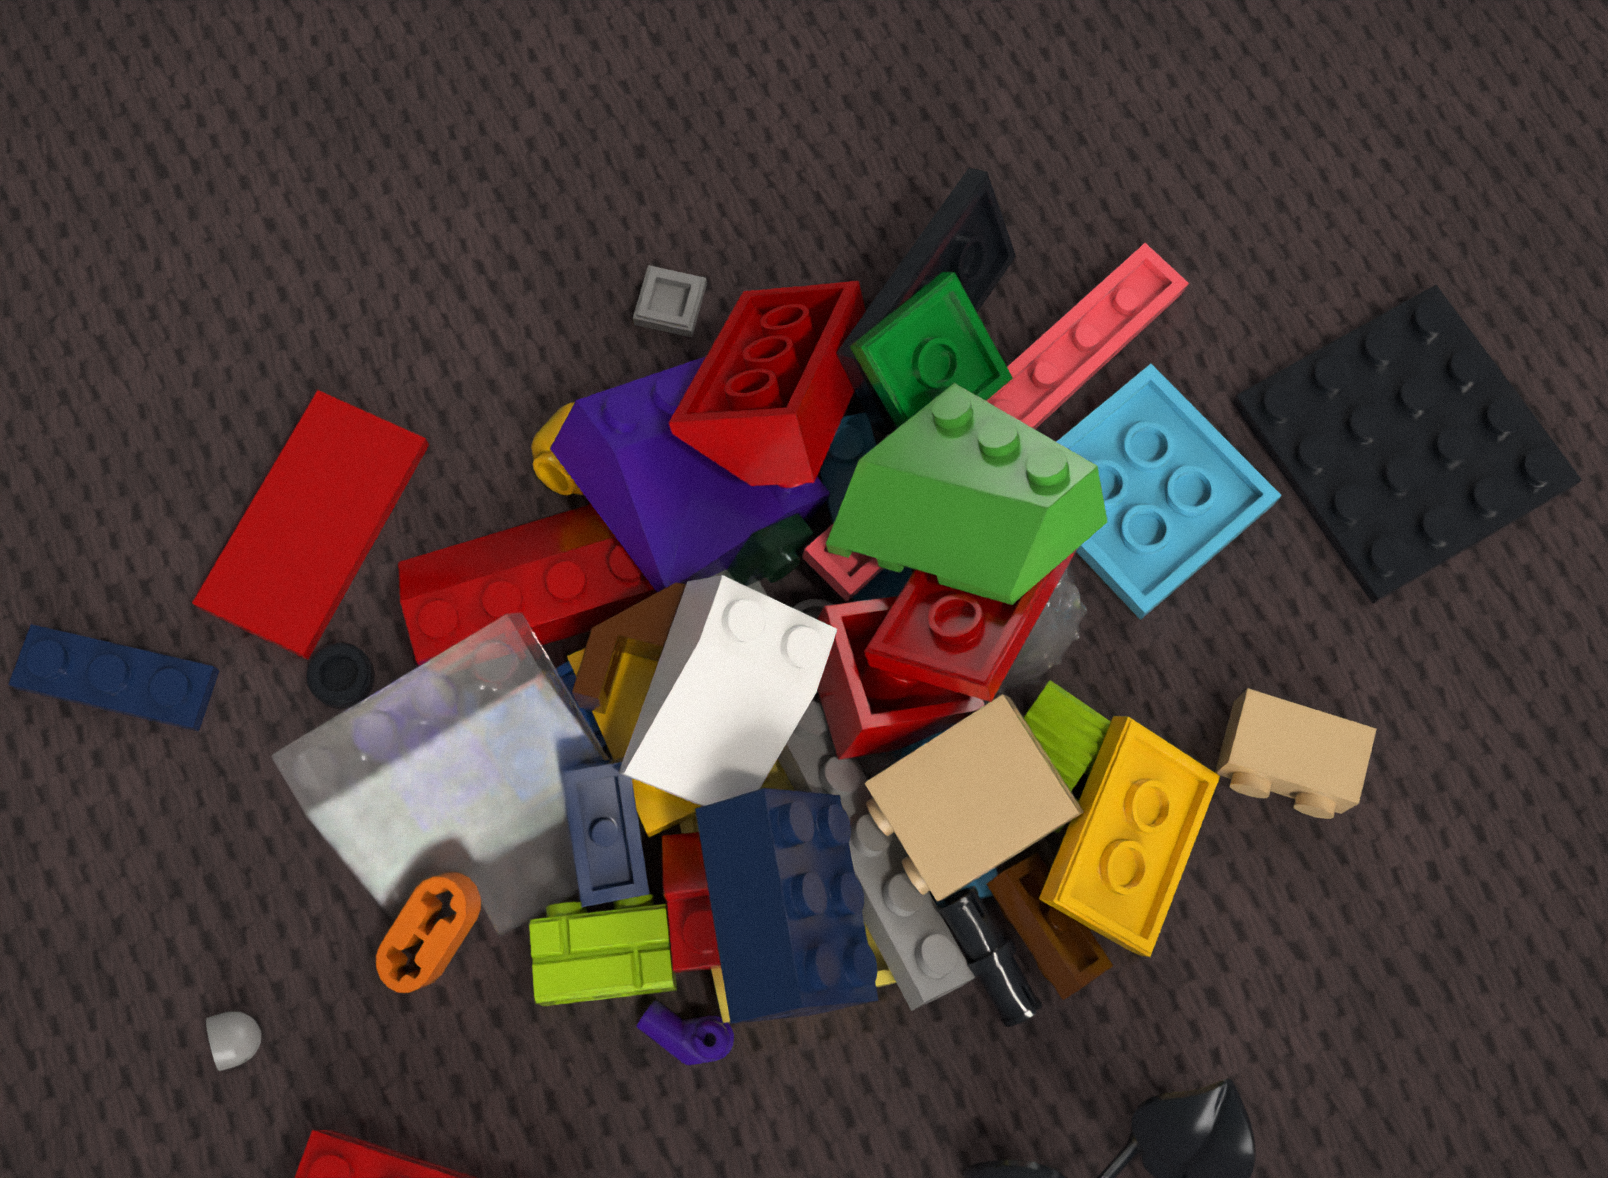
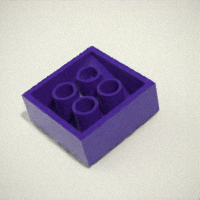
[550,356,831,592]

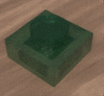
[727,513,813,586]

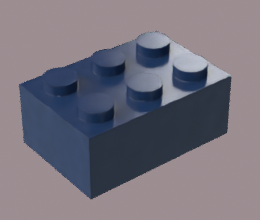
[695,788,879,1024]

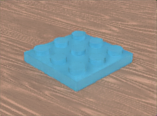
[1056,364,1282,620]

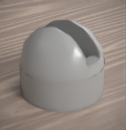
[206,1011,261,1072]

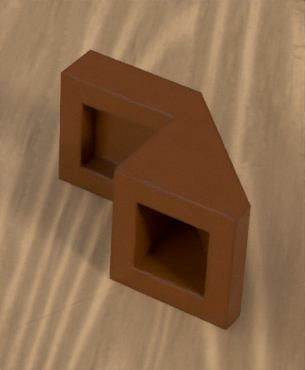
[572,582,686,714]

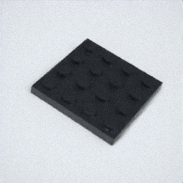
[1233,285,1582,604]

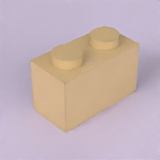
[1215,688,1377,819]

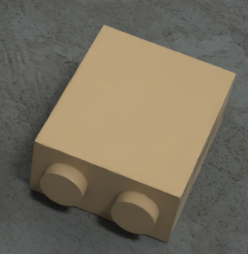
[865,694,1084,902]

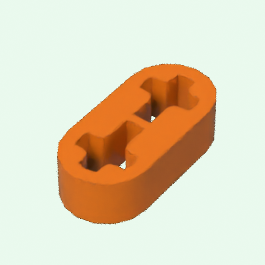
[376,872,481,993]

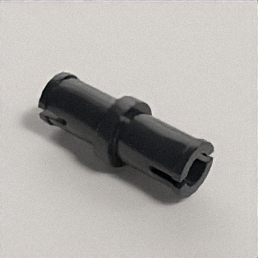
[937,886,1042,1027]

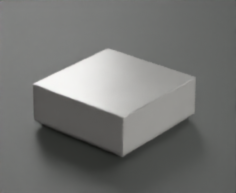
[633,265,707,337]

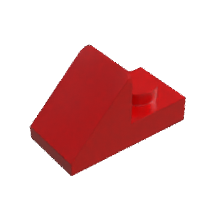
[662,832,721,973]

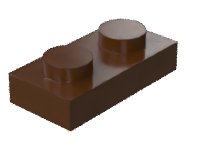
[986,852,1114,1000]

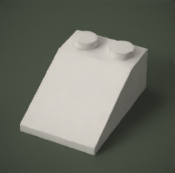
[619,575,837,807]

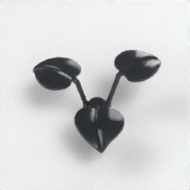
[962,1078,1256,1178]

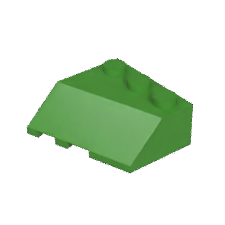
[826,383,1108,605]

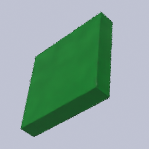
[850,272,1013,428]

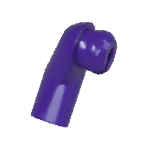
[636,999,734,1065]

